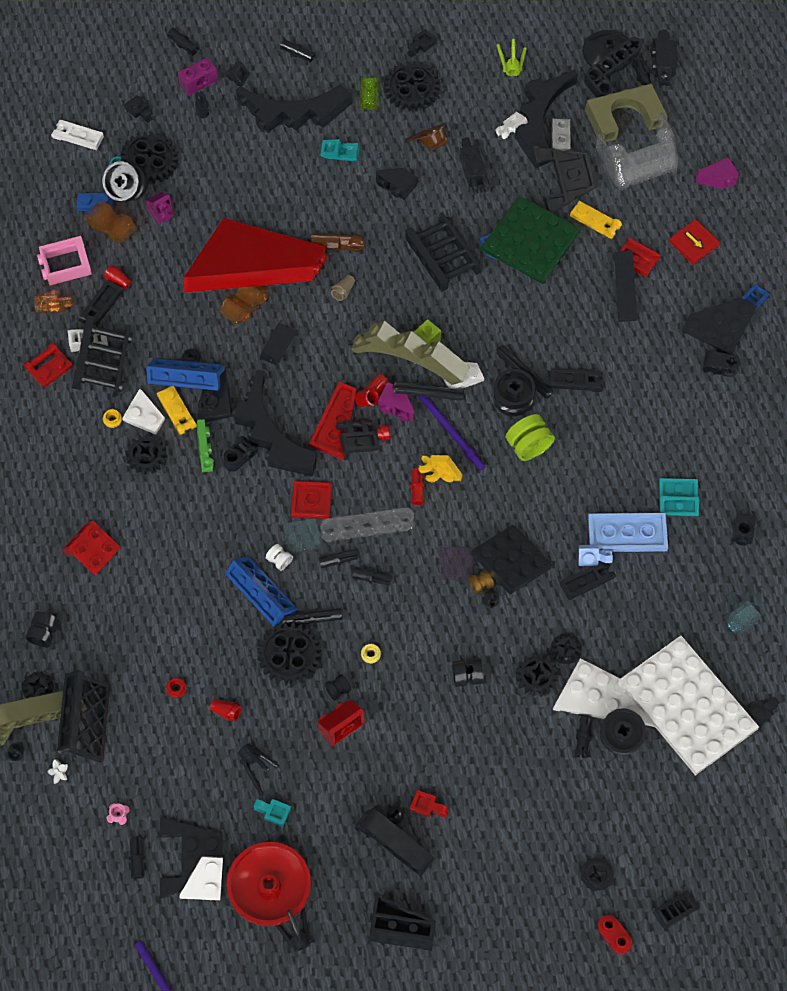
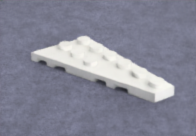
[553,658,656,728]

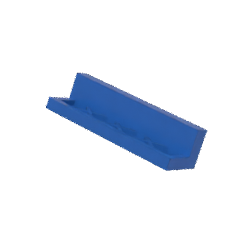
[146,358,225,391]
[225,556,298,627]

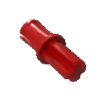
[410,467,425,505]

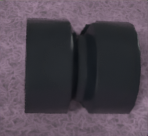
[25,611,59,648]
[452,658,484,687]

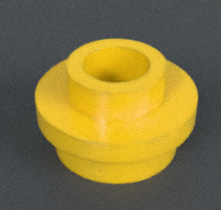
[103,409,122,428]

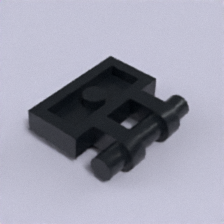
[336,419,379,454]

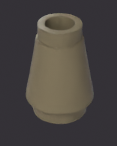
[331,275,355,301]

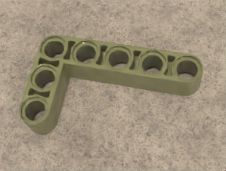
[0,691,87,746]

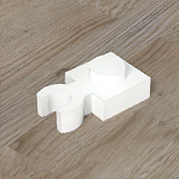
[495,112,528,139]

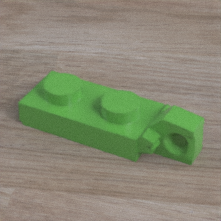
[197,419,214,472]

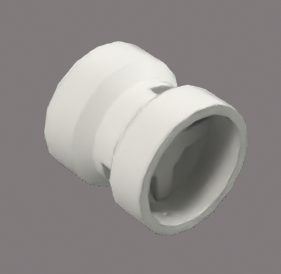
[266,544,293,571]

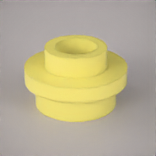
[361,644,381,664]

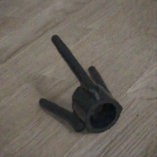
[238,743,279,795]
[276,907,312,952]

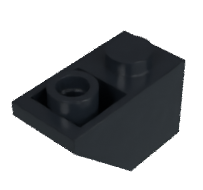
[376,168,417,200]

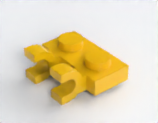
[418,455,463,482]

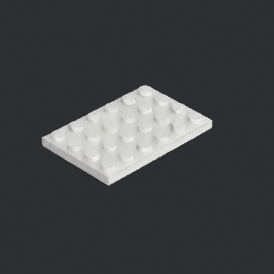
[618,636,759,776]

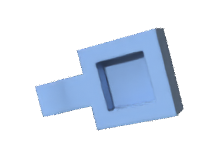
[578,545,613,566]

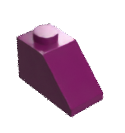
[695,158,739,189]

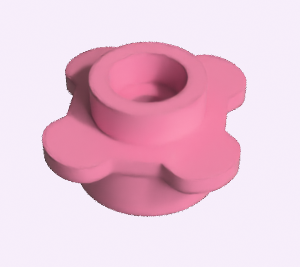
[107,803,130,825]

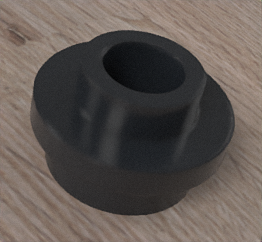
[182,349,200,362]

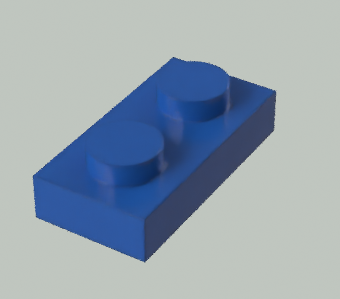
[77,193,114,211]

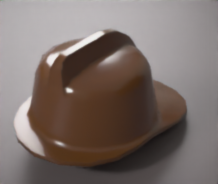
[408,122,448,149]

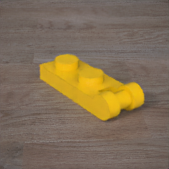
[570,201,622,239]
[157,386,197,435]

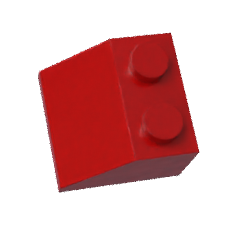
[317,700,365,747]

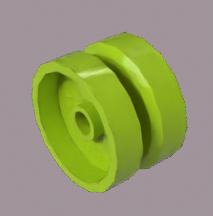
[505,414,555,461]

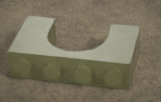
[585,84,668,144]

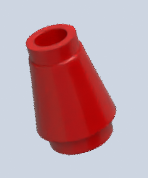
[104,265,132,290]
[210,699,241,721]

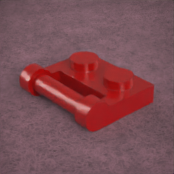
[23,342,73,388]

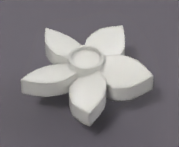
[47,759,67,784]

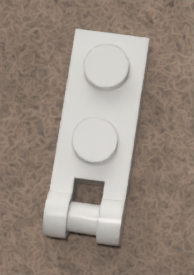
[51,120,104,150]

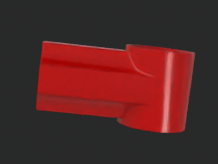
[355,374,389,407]

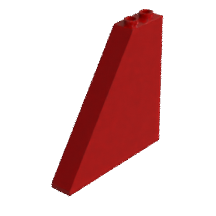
[183,218,327,292]

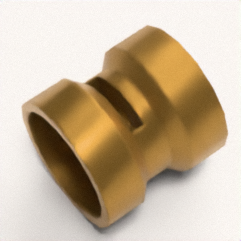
[468,570,494,595]

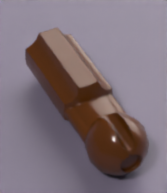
[311,233,365,252]

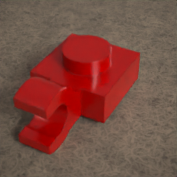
[410,790,449,818]

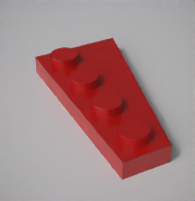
[309,382,356,460]

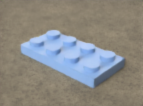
[588,513,668,552]

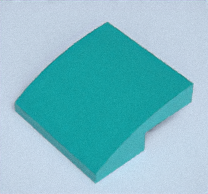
[659,478,699,516]

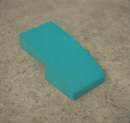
[320,139,360,162]

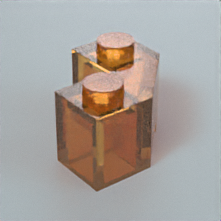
[84,202,137,243]
[219,285,269,324]

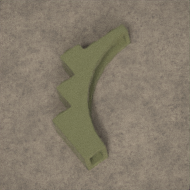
[351,321,470,385]

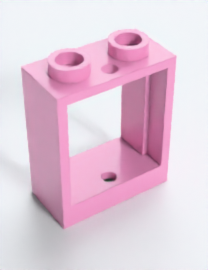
[37,236,92,285]

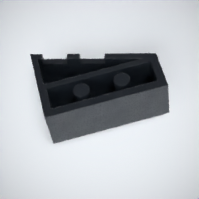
[369,892,436,951]

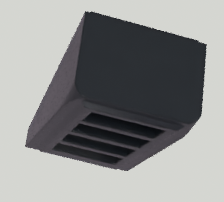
[653,890,699,930]

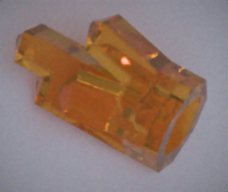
[35,290,73,314]

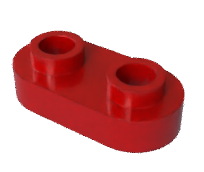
[598,915,632,955]

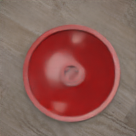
[227,842,311,926]

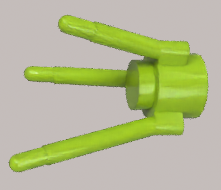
[497,39,527,76]

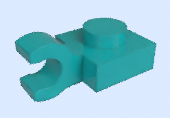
[253,799,291,827]

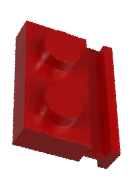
[620,238,660,277]

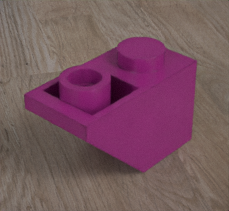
[145,192,174,224]
[378,382,414,422]

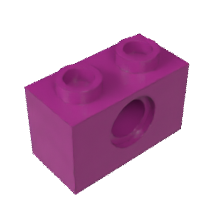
[178,57,218,96]

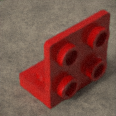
[62,521,120,575]

